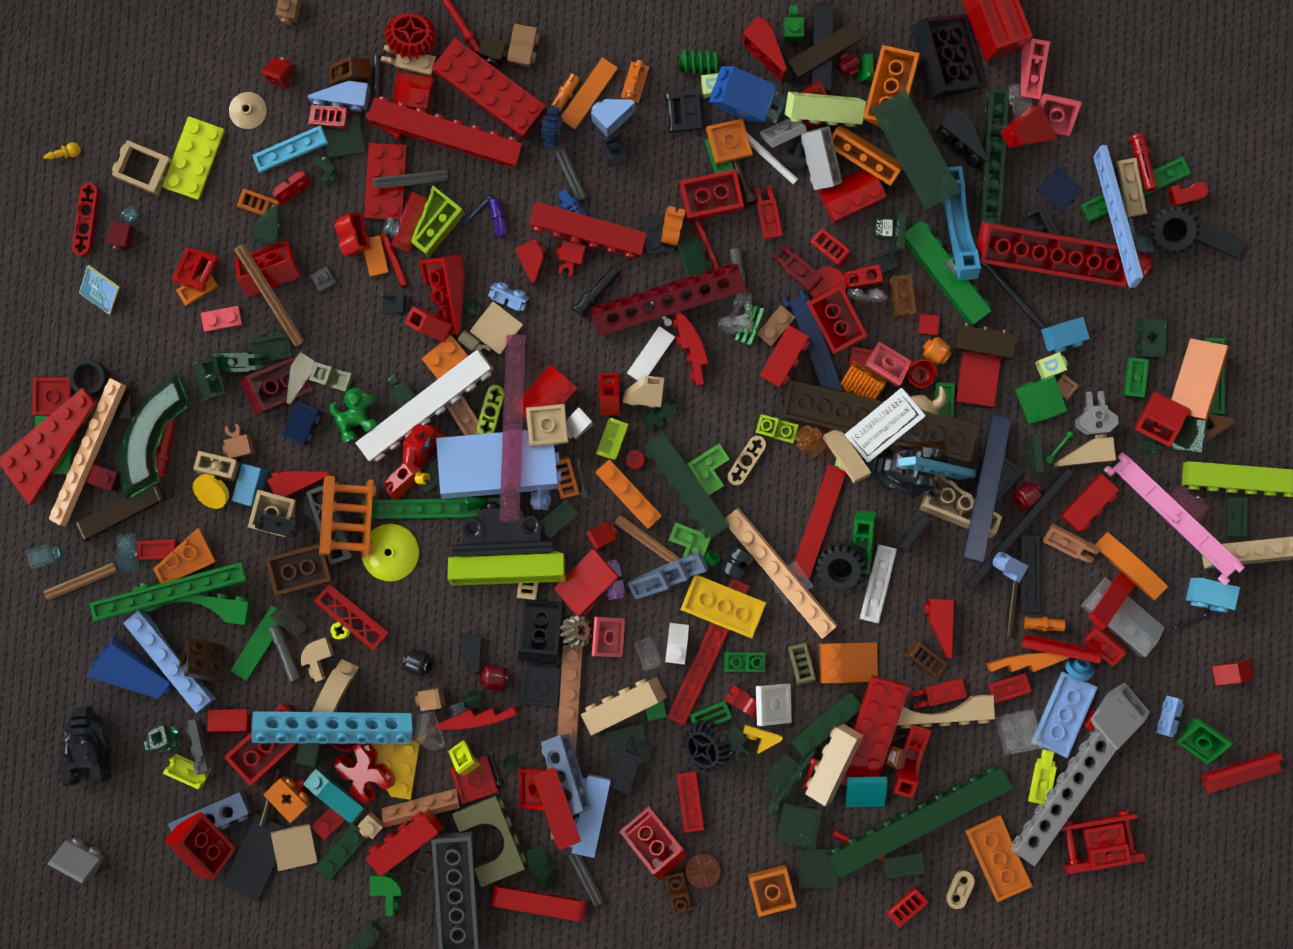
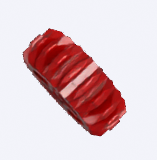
[384,11,436,60]

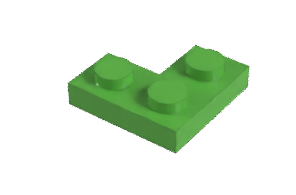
[687,443,730,496]
[669,522,711,557]

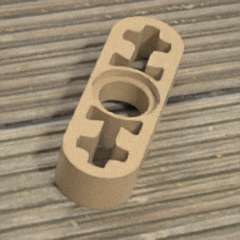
[728,436,766,485]

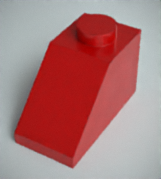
[261,57,295,89]
[515,239,546,286]
[599,373,620,415]
[586,522,618,550]

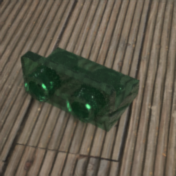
[249,331,293,364]

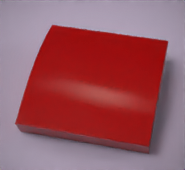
[1083,822,1131,870]

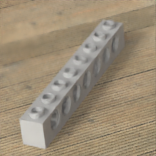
[1010,728,1116,866]

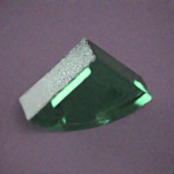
[463,689,482,709]

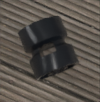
[720,546,754,582]

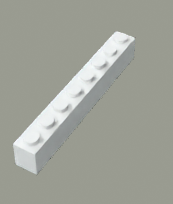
[356,350,494,462]

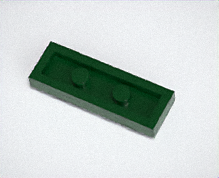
[315,823,366,881]

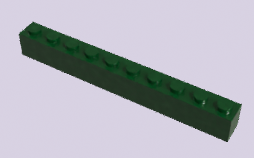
[827,765,1013,878]

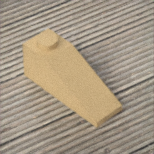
[1054,434,1116,467]

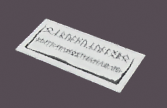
[845,388,925,462]

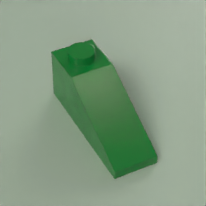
[850,510,876,574]

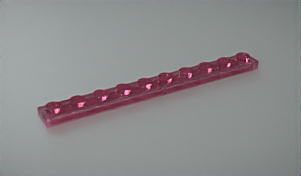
[499,335,526,522]

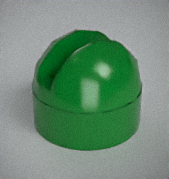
[704,551,720,568]

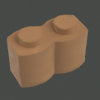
[507,24,540,68]

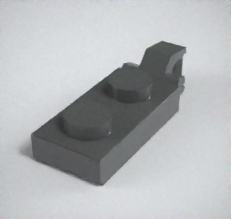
[187,719,210,775]

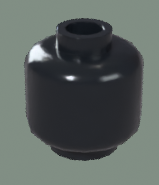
[402,649,433,677]

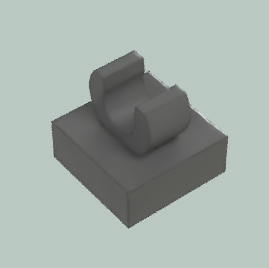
[310,266,337,293]

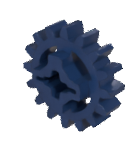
[541,106,563,149]

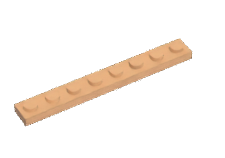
[49,378,126,527]
[723,508,838,638]

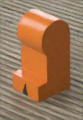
[661,206,685,246]

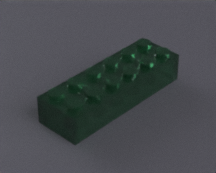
[871,89,961,213]

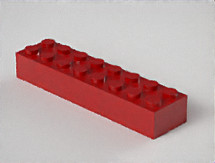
[976,221,1127,287]

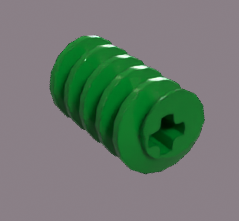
[679,49,718,75]

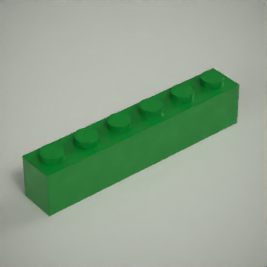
[901,220,991,324]

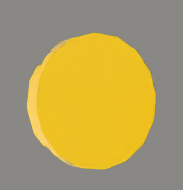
[193,473,229,509]

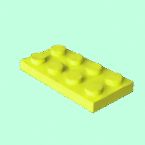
[162,116,225,200]

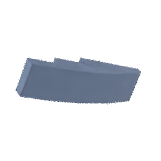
[627,552,708,600]

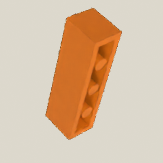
[832,125,904,186]
[595,459,662,529]

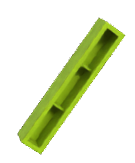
[1182,461,1293,498]
[448,551,565,586]

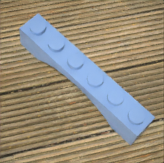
[123,611,216,713]

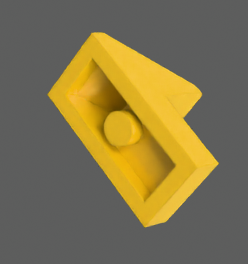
[742,724,783,754]

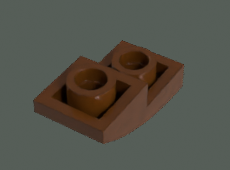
[664,869,692,915]

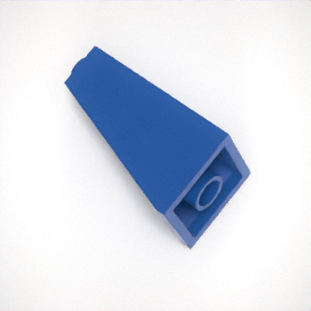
[87,637,171,699]

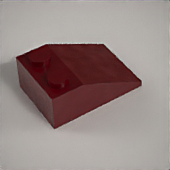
[240,356,313,416]

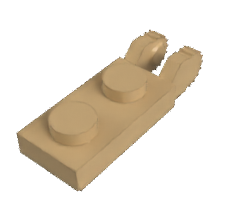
[380,45,436,76]

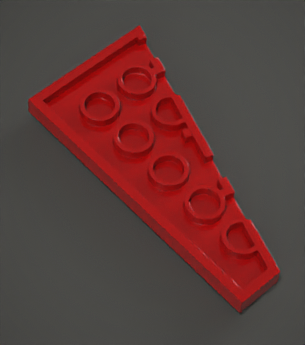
[0,388,97,505]

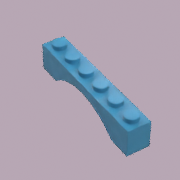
[940,166,981,281]

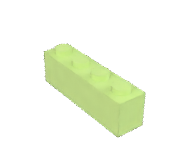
[785,92,866,127]

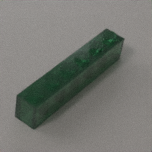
[644,432,730,541]

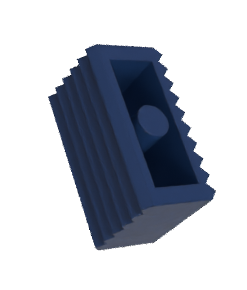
[282,401,322,446]

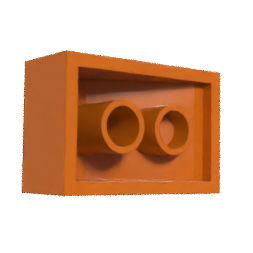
[819,642,878,683]

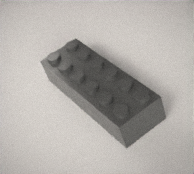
[432,831,480,949]

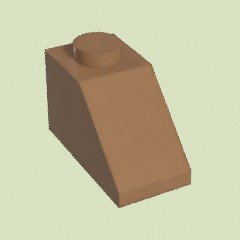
[415,687,446,711]

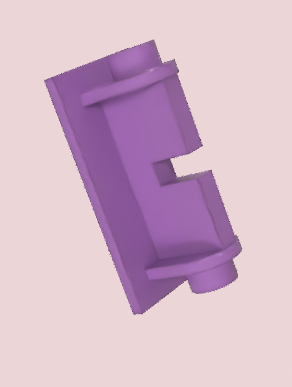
[605,559,625,600]

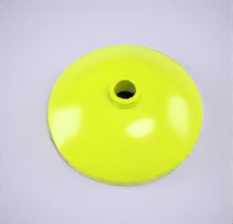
[361,524,419,581]

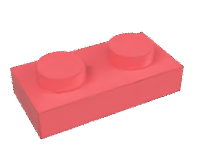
[201,306,243,332]

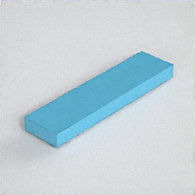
[252,125,329,173]

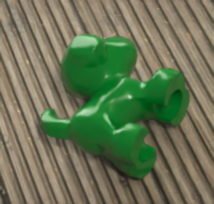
[329,387,379,444]

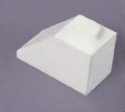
[566,408,593,440]
[665,623,689,664]

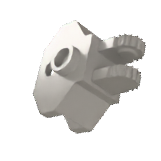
[1075,391,1119,435]

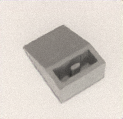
[1091,682,1150,750]

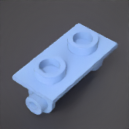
[488,282,530,311]
[530,490,551,510]
[1156,695,1184,737]

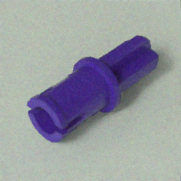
[489,198,507,237]

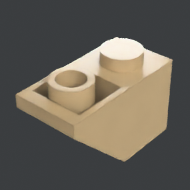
[623,376,664,408]

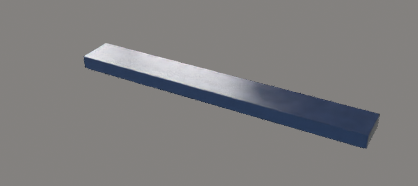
[962,415,1011,564]

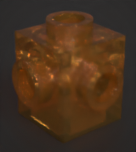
[793,425,827,458]

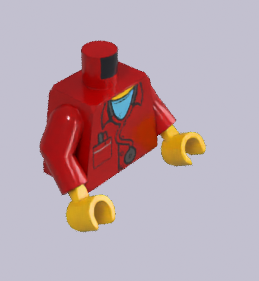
[403,424,445,485]

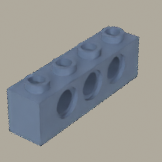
[541,734,592,816]
[168,790,253,832]

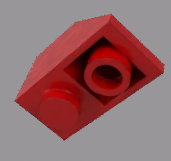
[405,306,453,342]

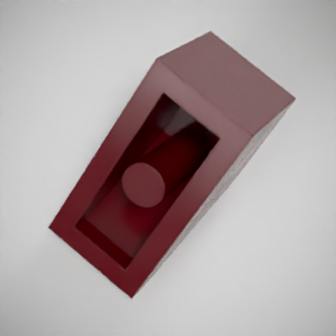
[85,464,123,492]

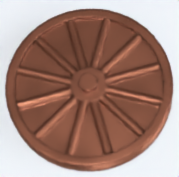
[686,853,721,889]

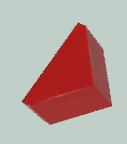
[1212,659,1254,685]

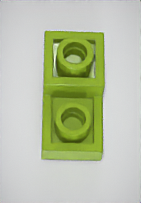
[756,414,799,444]

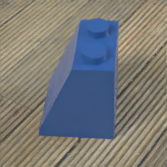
[709,66,778,122]

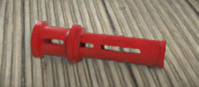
[1129,133,1157,192]
[149,418,177,477]

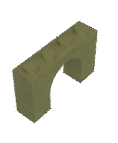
[452,794,528,887]

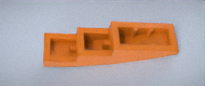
[1095,532,1168,601]
[986,652,1070,672]

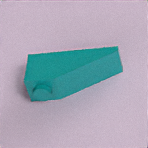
[304,769,364,824]

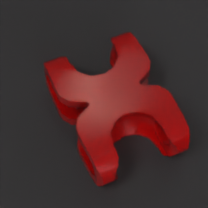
[334,743,395,804]

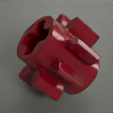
[837,52,861,78]

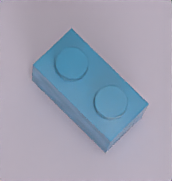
[1041,317,1090,353]

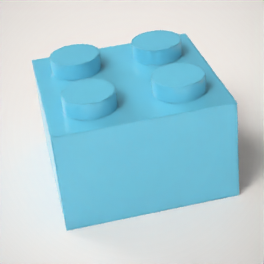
[1186,578,1240,613]

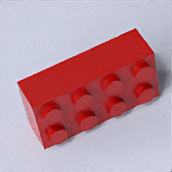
[224,702,299,786]

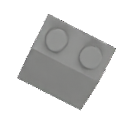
[48,837,105,883]

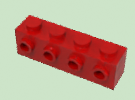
[366,808,443,876]

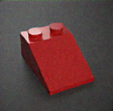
[741,16,787,82]
[619,807,689,880]

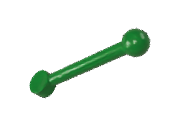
[1046,431,1074,463]

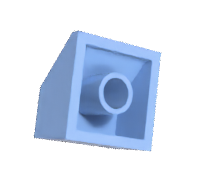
[591,99,635,137]

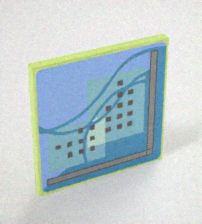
[79,265,120,315]

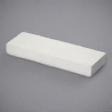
[627,326,675,381]

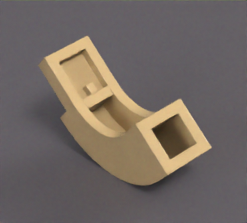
[312,659,359,712]

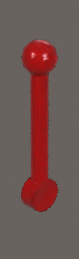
[802,758,818,789]

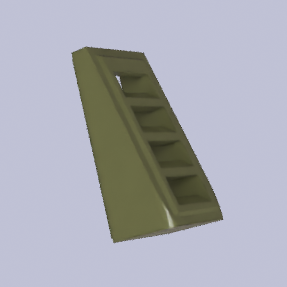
[788,642,816,686]

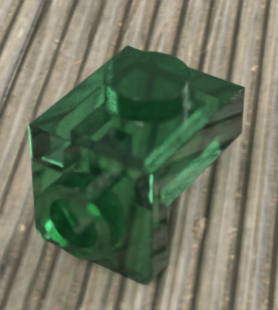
[312,155,338,187]

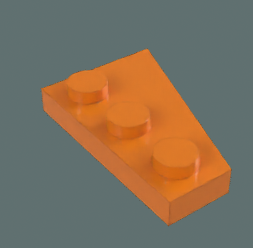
[154,527,216,584]

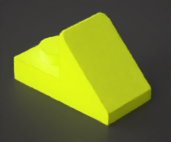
[448,740,480,776]

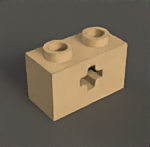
[193,451,240,482]

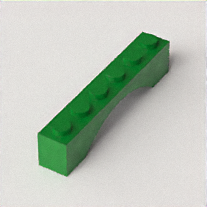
[133,583,252,625]

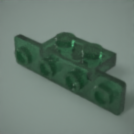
[761,750,815,815]

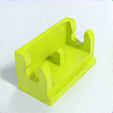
[163,754,211,789]

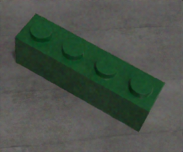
[790,691,861,757]

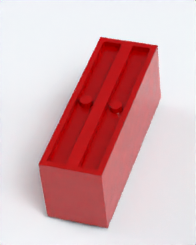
[962,0,1033,62]

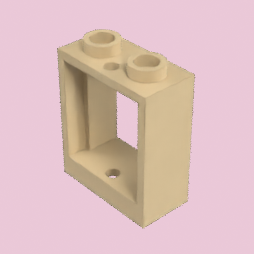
[112,140,172,196]

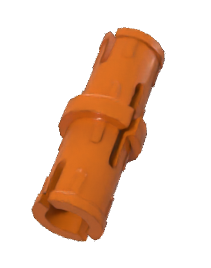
[551,73,581,112]
[1024,617,1065,632]

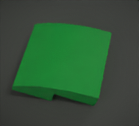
[1015,375,1067,424]

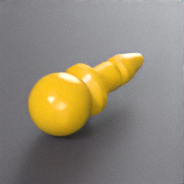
[44,142,81,159]

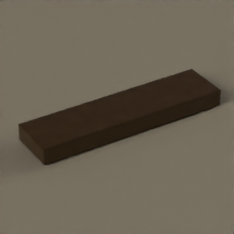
[788,22,863,79]

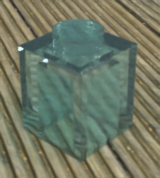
[26,544,60,569]

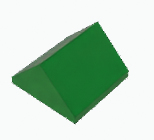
[1176,718,1233,765]

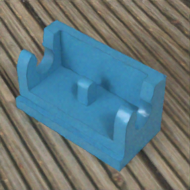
[232,464,269,506]

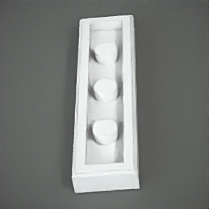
[860,544,897,624]

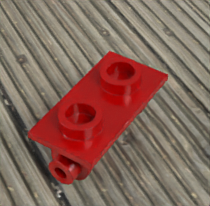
[272,170,313,205]

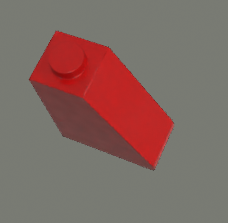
[1000,105,1058,148]

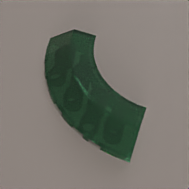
[119,373,190,499]

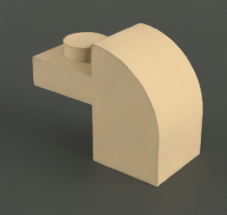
[301,637,334,682]

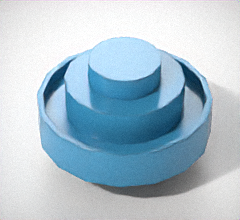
[1065,657,1094,681]

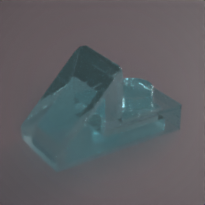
[113,533,140,573]

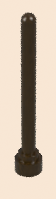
[718,120,758,207]

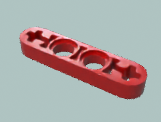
[72,183,99,257]

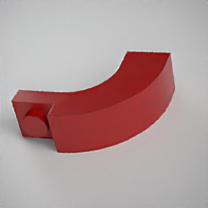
[894,725,931,798]

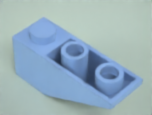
[308,81,370,112]

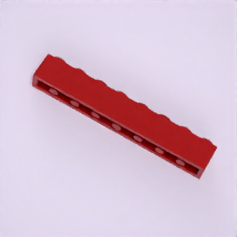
[368,97,522,168]

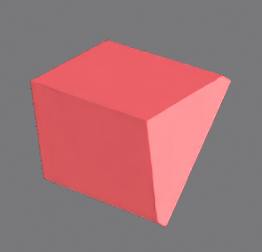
[1038,94,1082,136]
[864,342,911,387]
[592,616,625,657]

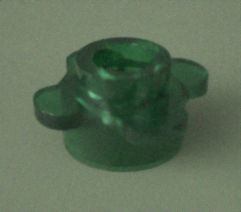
[1138,436,1162,456]

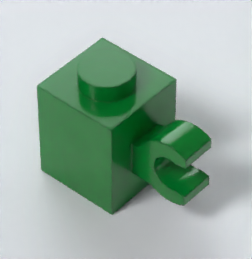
[783,5,804,43]

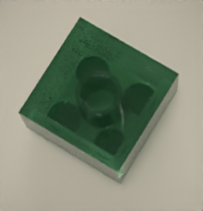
[775,801,822,850]

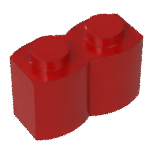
[335,212,370,257]

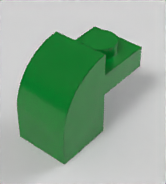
[370,873,404,916]

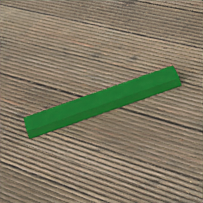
[1080,157,1191,222]

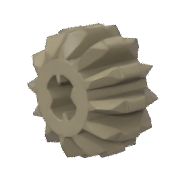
[560,616,593,649]

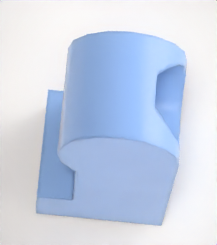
[993,552,1028,583]

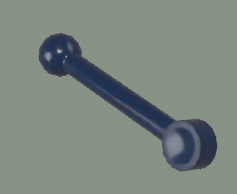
[463,195,494,225]

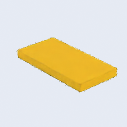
[680,575,766,638]

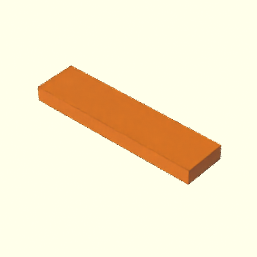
[561,57,618,131]

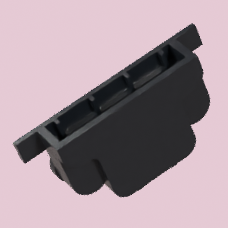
[452,501,553,557]

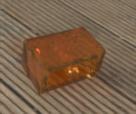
[889,274,916,318]

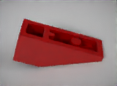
[267,470,332,498]
[924,599,954,658]

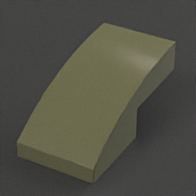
[309,362,354,392]

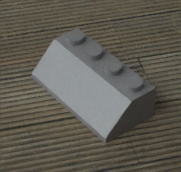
[1081,577,1165,657]

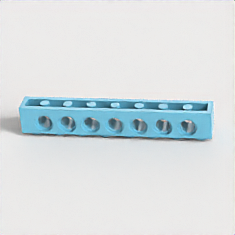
[252,712,413,744]

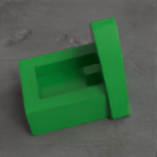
[858,54,875,82]
[463,497,487,511]

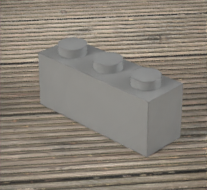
[801,126,842,190]

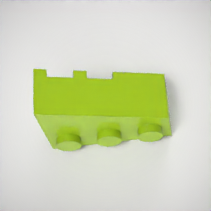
[411,186,465,257]

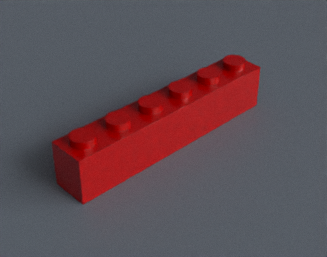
[528,202,647,259]

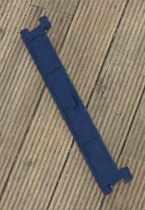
[781,290,847,434]

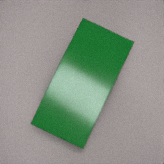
[724,652,765,672]

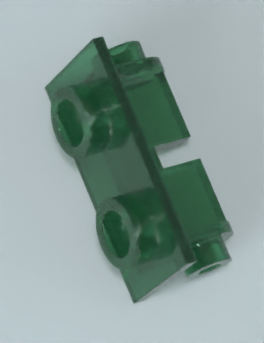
[641,399,682,432]

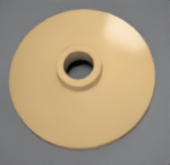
[229,92,267,129]

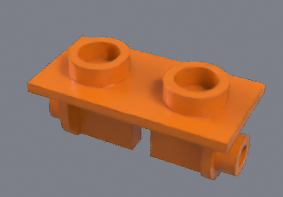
[621,60,649,103]

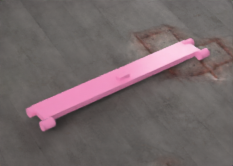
[1103,452,1245,586]

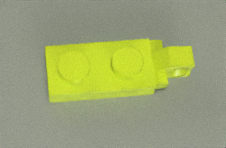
[1028,749,1057,804]

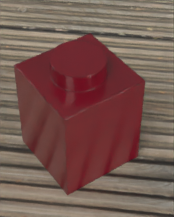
[106,220,135,252]

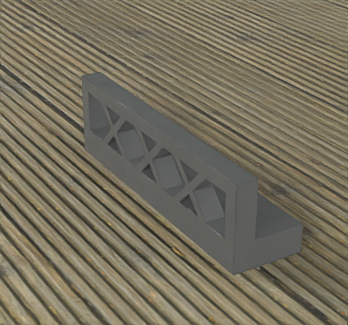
[306,486,355,565]

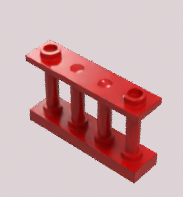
[1060,810,1145,874]

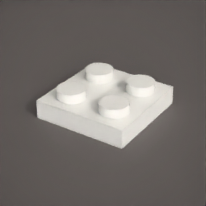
[756,684,792,726]

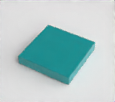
[845,777,887,807]

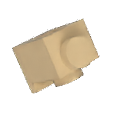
[358,812,384,839]

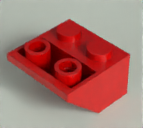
[1135,391,1189,447]

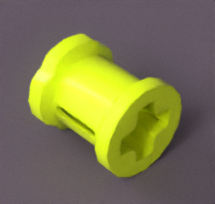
[330,623,350,639]

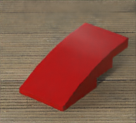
[435,705,519,729]

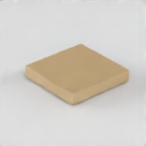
[470,302,523,355]
[526,404,568,447]
[271,823,317,871]

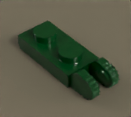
[213,351,266,372]

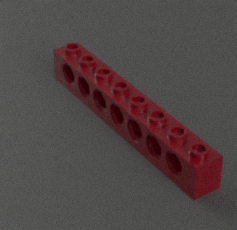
[591,263,746,336]

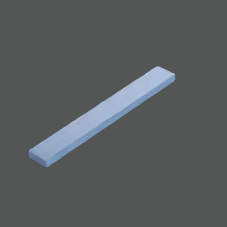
[1093,145,1143,288]

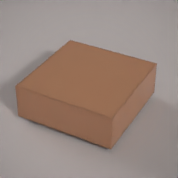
[1057,374,1079,401]

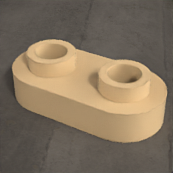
[946,870,975,909]

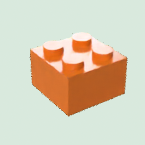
[748,865,797,917]

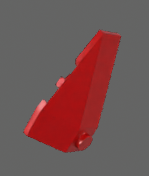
[419,254,464,334]

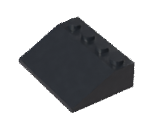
[911,14,988,99]

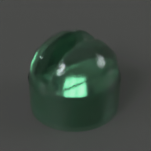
[465,300,481,316]
[502,754,519,772]

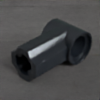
[784,134,806,171]

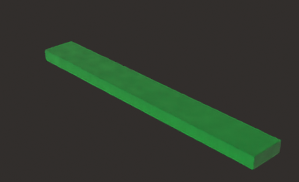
[361,498,515,519]
[89,562,247,623]

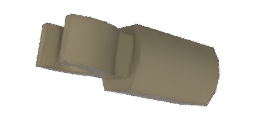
[458,330,491,352]

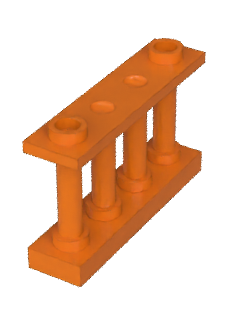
[319,476,376,558]

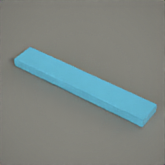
[898,456,976,480]

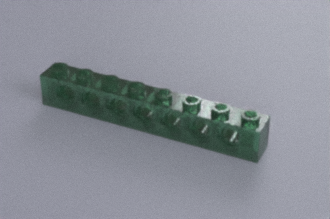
[976,88,1010,243]

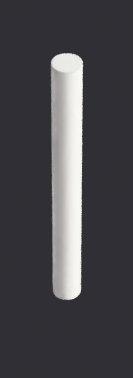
[747,133,798,185]

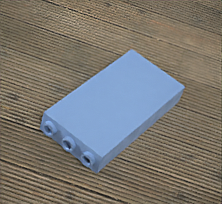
[436,430,561,499]

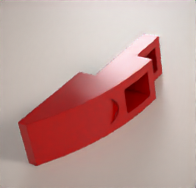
[672,311,708,387]

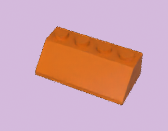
[863,45,920,132]

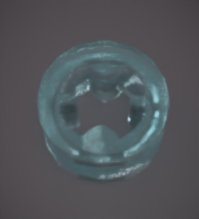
[120,206,140,224]
[383,217,400,237]
[448,701,468,717]

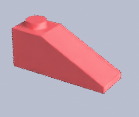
[1021,38,1050,99]

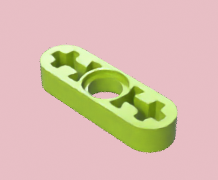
[476,385,504,435]

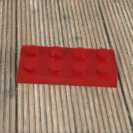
[364,143,407,221]

